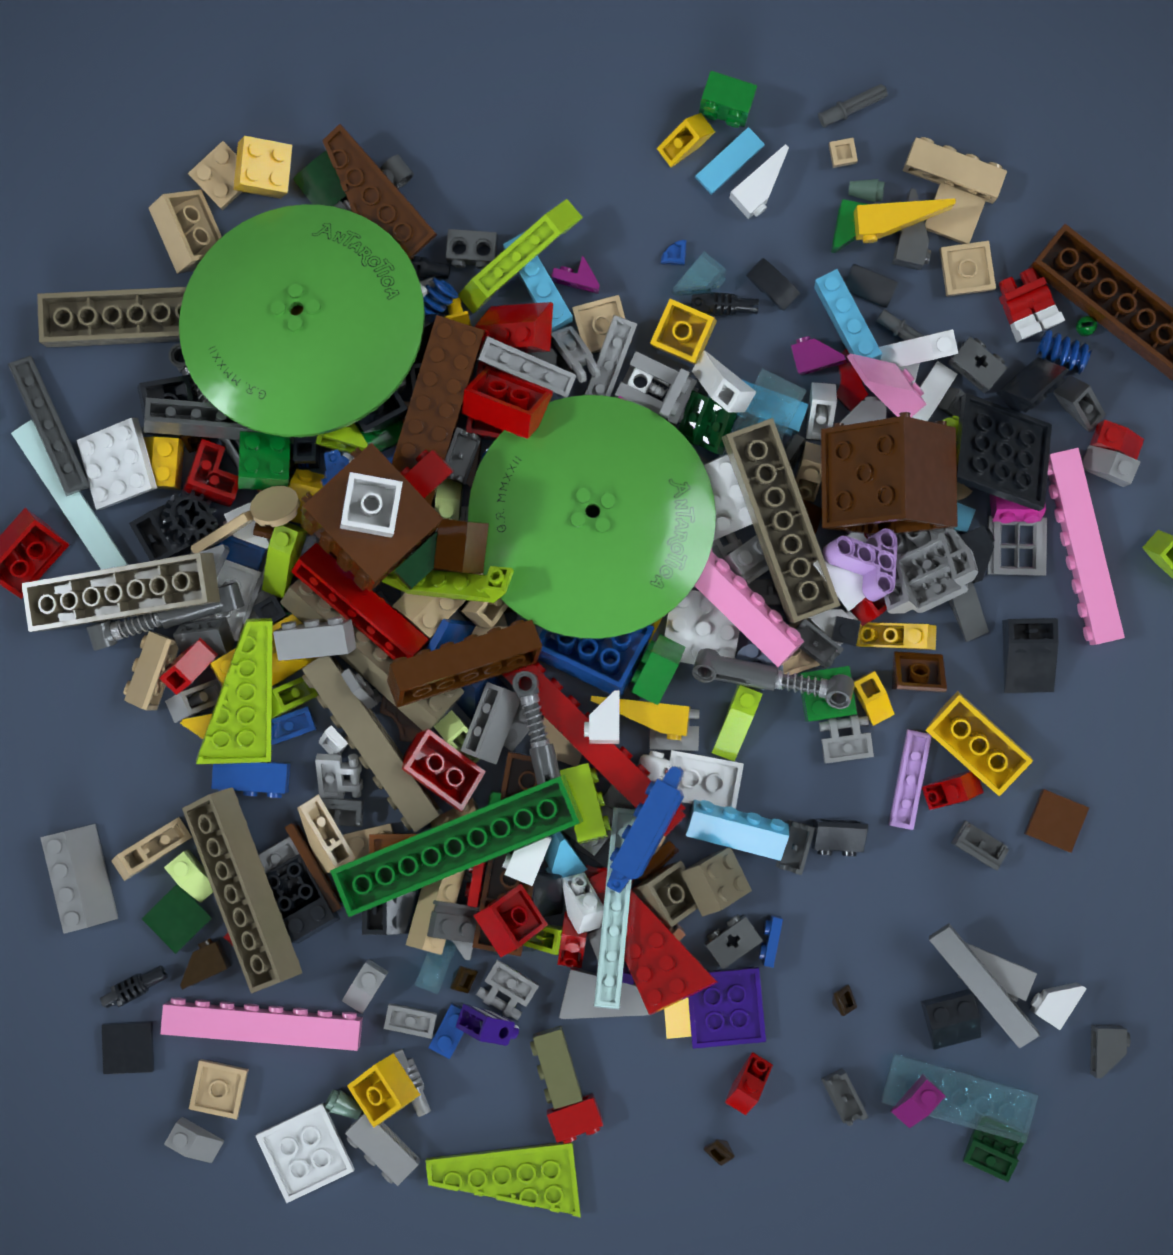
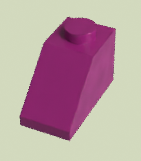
[791,336,848,376]
[891,1074,945,1128]

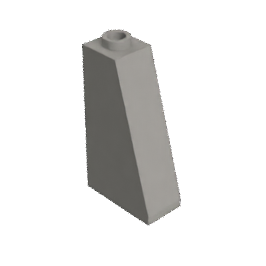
[559,967,649,1019]

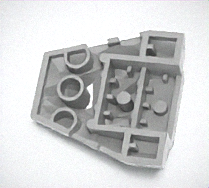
[884,527,979,614]

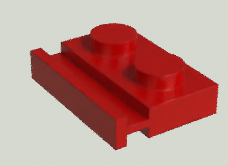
[465,862,486,907]

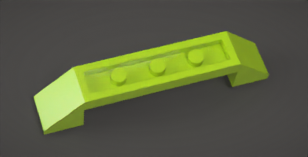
[458,199,583,314]
[382,559,514,603]

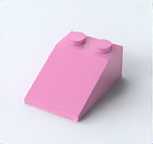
[847,353,927,417]

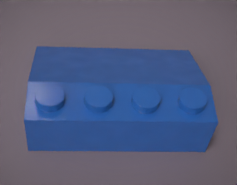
[538,625,654,699]

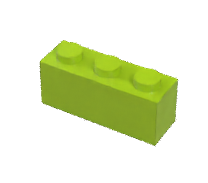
[560,763,611,844]

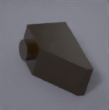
[180,938,231,990]

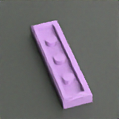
[888,729,932,830]

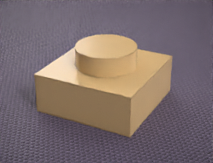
[829,138,858,168]

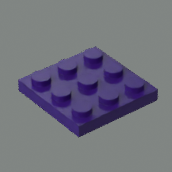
[688,967,766,1049]

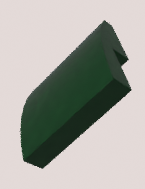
[292,151,348,206]
[678,390,738,455]
[142,884,212,954]
[963,1112,1028,1182]

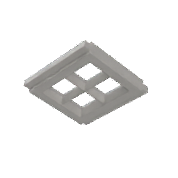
[987,516,1047,576]

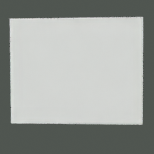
[813,532,867,611]

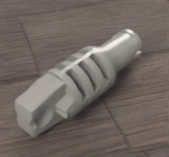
[393,1049,431,1117]

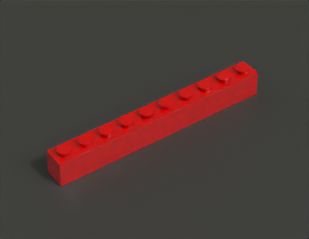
[502,661,686,837]

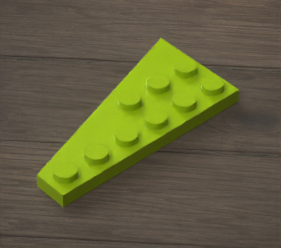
[196,618,273,764]
[425,1142,581,1217]

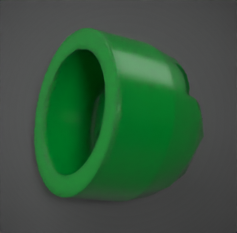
[1076,316,1097,337]

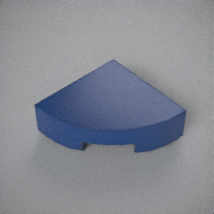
[661,240,686,266]

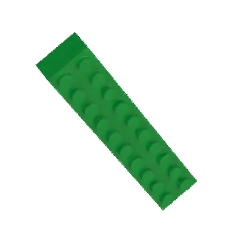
[330,774,583,917]

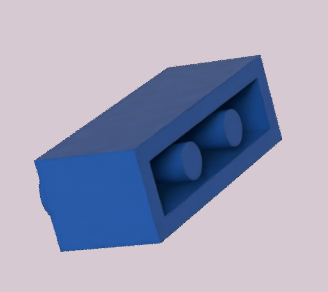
[211,762,291,798]

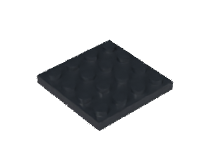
[956,393,1052,511]

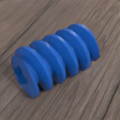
[423,277,458,315]
[1036,329,1092,375]

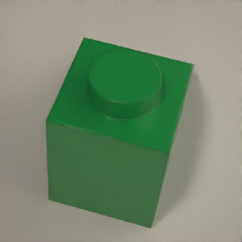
[831,199,867,253]

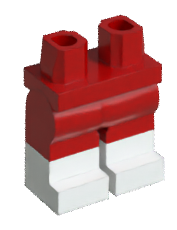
[999,267,1065,342]

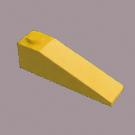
[854,198,956,243]
[591,696,690,740]

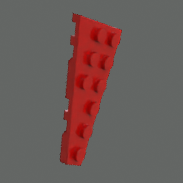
[589,870,718,1015]

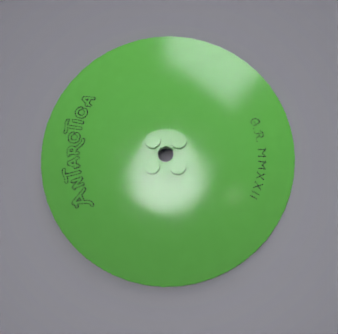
[179,204,425,437]
[468,395,716,639]

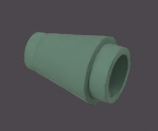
[848,179,885,203]
[324,1089,362,1120]

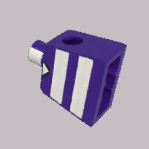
[456,1004,519,1046]

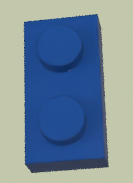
[271,706,317,746]
[759,915,783,968]
[428,1003,464,1059]

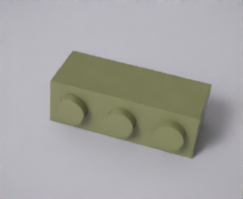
[530,1025,583,1109]

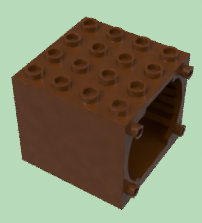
[821,412,958,535]
[300,443,443,592]

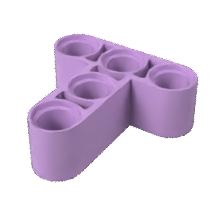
[823,528,898,601]

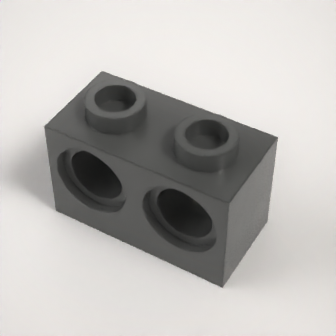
[446,229,498,269]

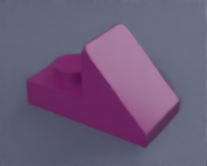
[551,256,600,294]

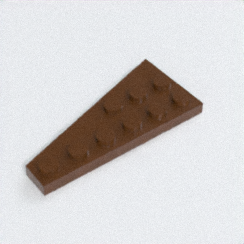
[322,124,438,260]

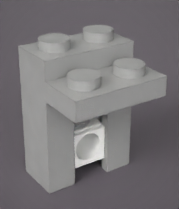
[614,351,699,427]

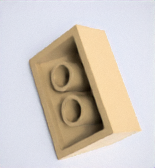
[149,190,222,274]
[392,568,466,639]
[124,631,179,710]

